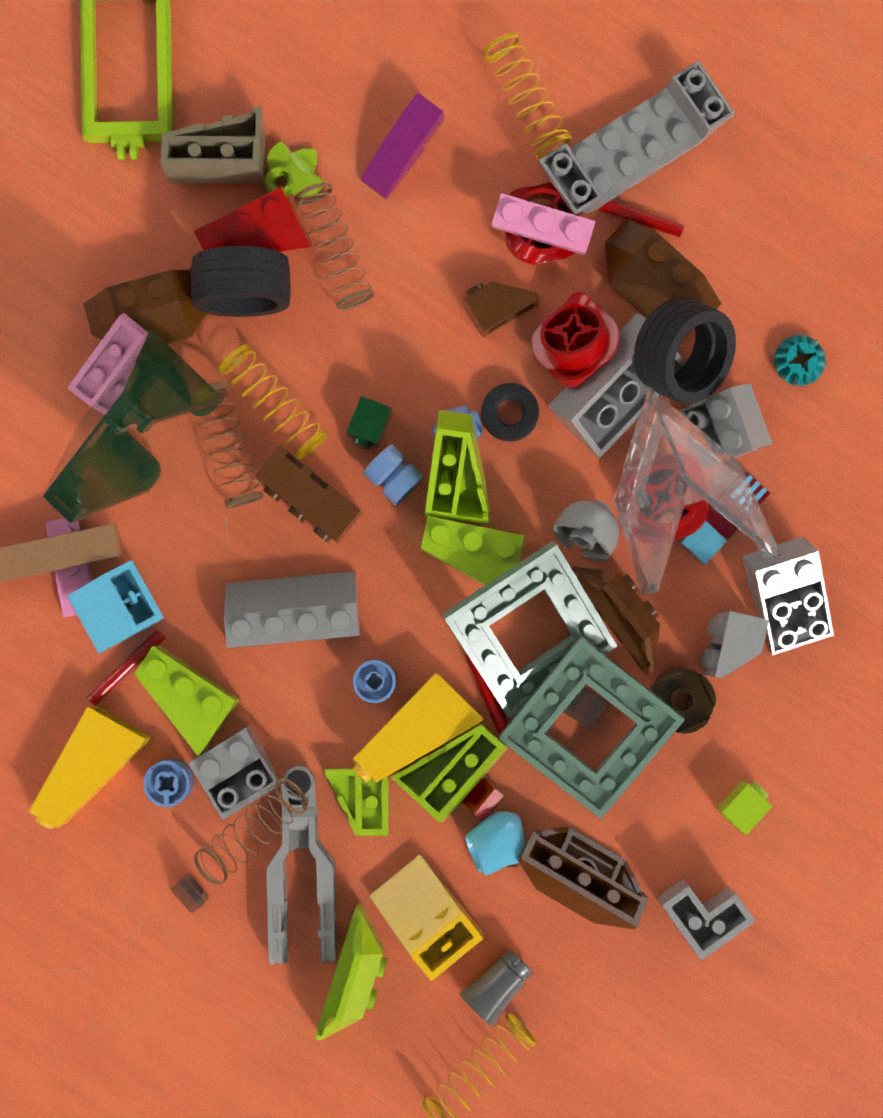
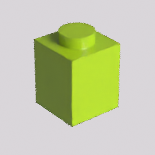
[715,780,773,835]

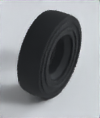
[481,383,539,442]

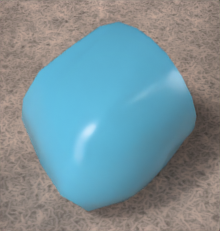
[465,811,526,875]

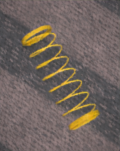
[483,33,572,159]
[218,344,327,460]
[422,1013,537,1118]

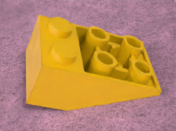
[369,854,483,982]

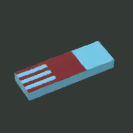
[680,472,771,565]

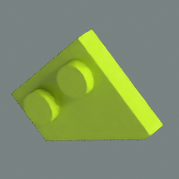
[325,768,389,836]

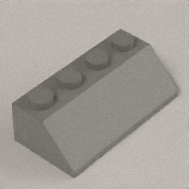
[549,313,685,459]
[224,571,361,648]

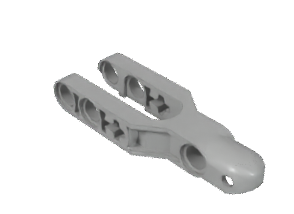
[266,765,337,964]

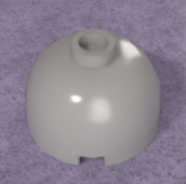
[553,500,620,562]

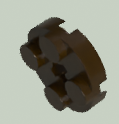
[650,668,716,734]

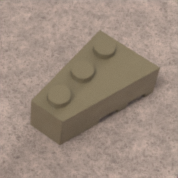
[161,106,266,184]

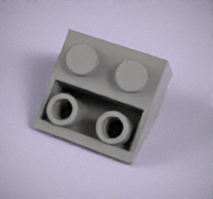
[678,383,773,471]
[700,611,769,678]
[188,726,281,820]

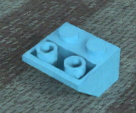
[67,560,164,654]

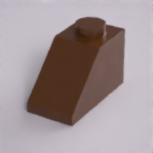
[463,282,540,338]

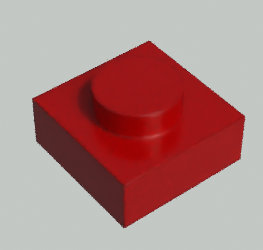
[462,777,504,821]

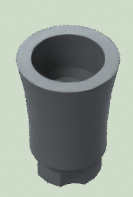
[459,949,533,1027]

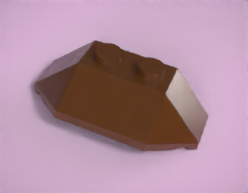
[605,219,722,328]
[83,270,207,353]
[571,566,660,675]
[518,827,648,930]

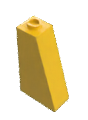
[351,673,483,783]
[29,706,152,829]

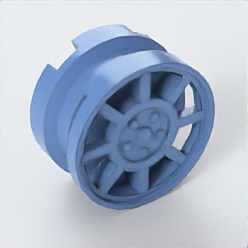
[143,758,194,807]

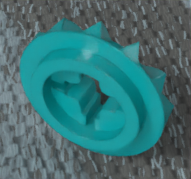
[774,334,827,386]

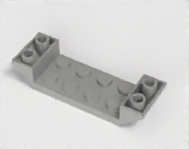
[538,61,735,216]

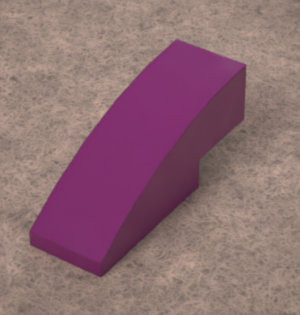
[361,92,444,200]

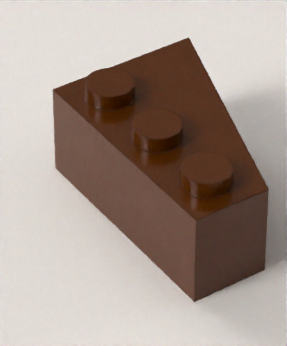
[255,445,362,543]

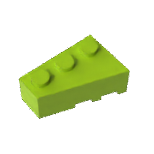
[425,410,490,524]
[421,516,525,586]
[134,646,241,757]

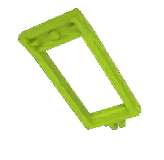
[80,0,173,160]

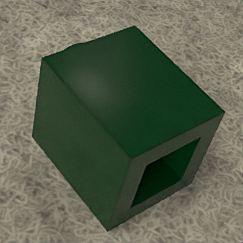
[347,396,392,450]

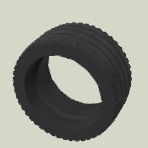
[191,246,291,317]
[633,298,736,404]

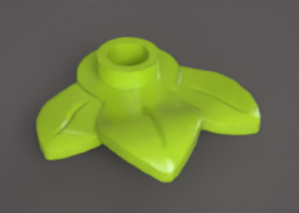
[265,141,325,198]

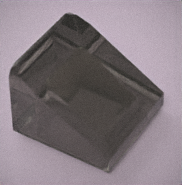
[563,687,608,730]
[171,873,209,913]

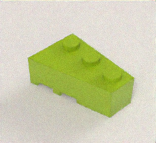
[390,725,509,823]

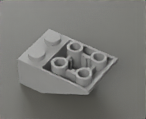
[742,536,834,655]

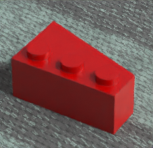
[193,185,313,252]

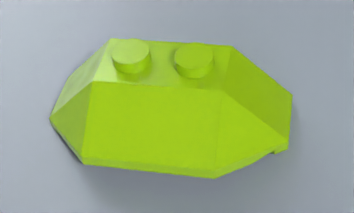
[314,903,388,1041]

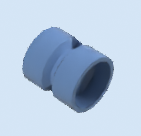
[363,444,424,506]
[353,659,397,703]

